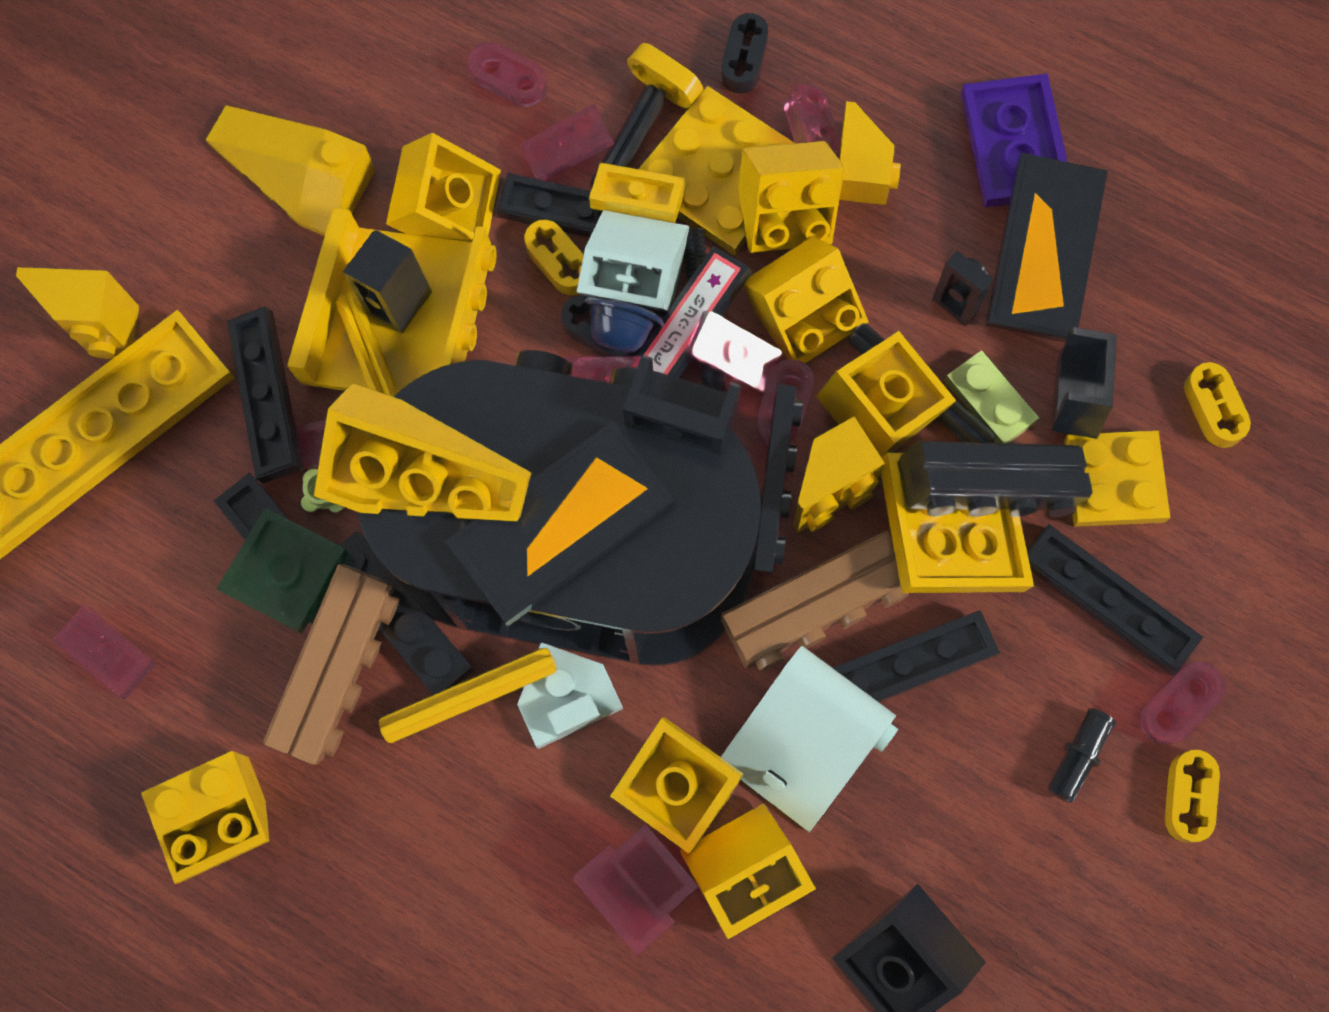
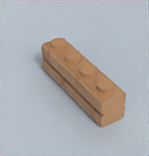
[721,530,909,671]
[262,564,399,765]

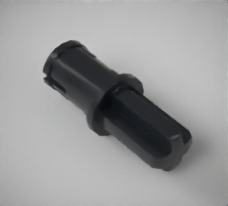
[1048,708,1117,803]

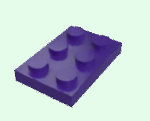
[961,73,1068,208]

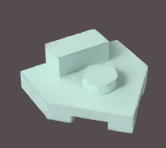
[517,642,623,749]

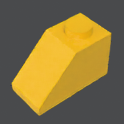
[839,101,901,205]

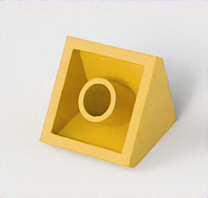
[610,717,743,854]

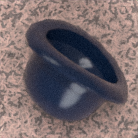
[584,297,664,353]

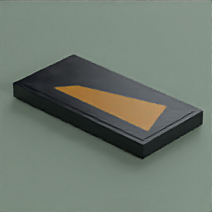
[985,153,1108,342]
[445,421,675,627]

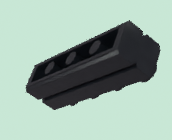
[899,441,1093,517]

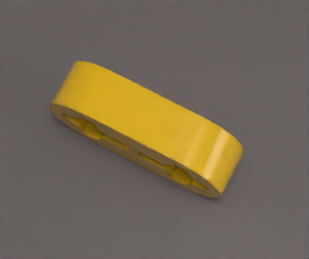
[627,43,703,109]
[524,220,584,296]
[1184,362,1251,448]
[1165,750,1220,843]

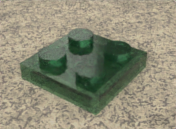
[217,508,349,634]

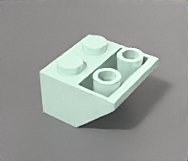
[577,210,689,313]

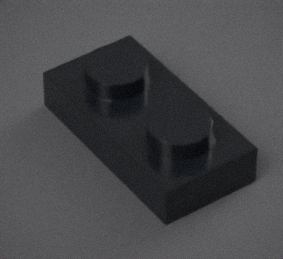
[932,251,993,326]

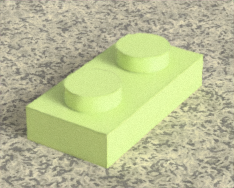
[944,350,1039,444]

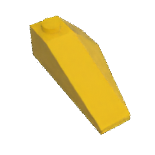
[206,105,376,236]
[314,383,531,521]

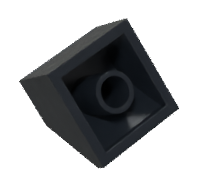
[832,884,986,1012]

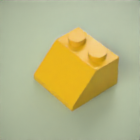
[386,133,501,242]
[16,267,139,359]
[816,331,956,457]

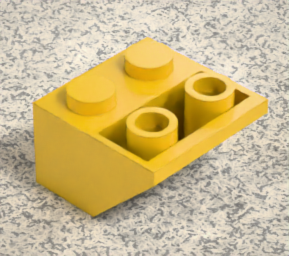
[738,141,845,253]
[743,236,869,369]
[792,416,885,533]
[141,751,270,884]
[680,803,816,939]

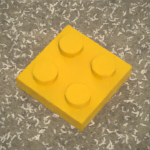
[1064,431,1170,527]

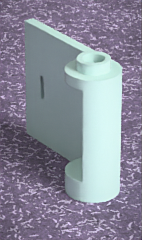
[721,646,898,833]

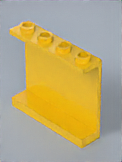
[287,208,497,393]

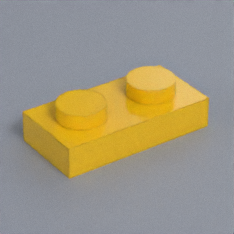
[589,163,685,223]

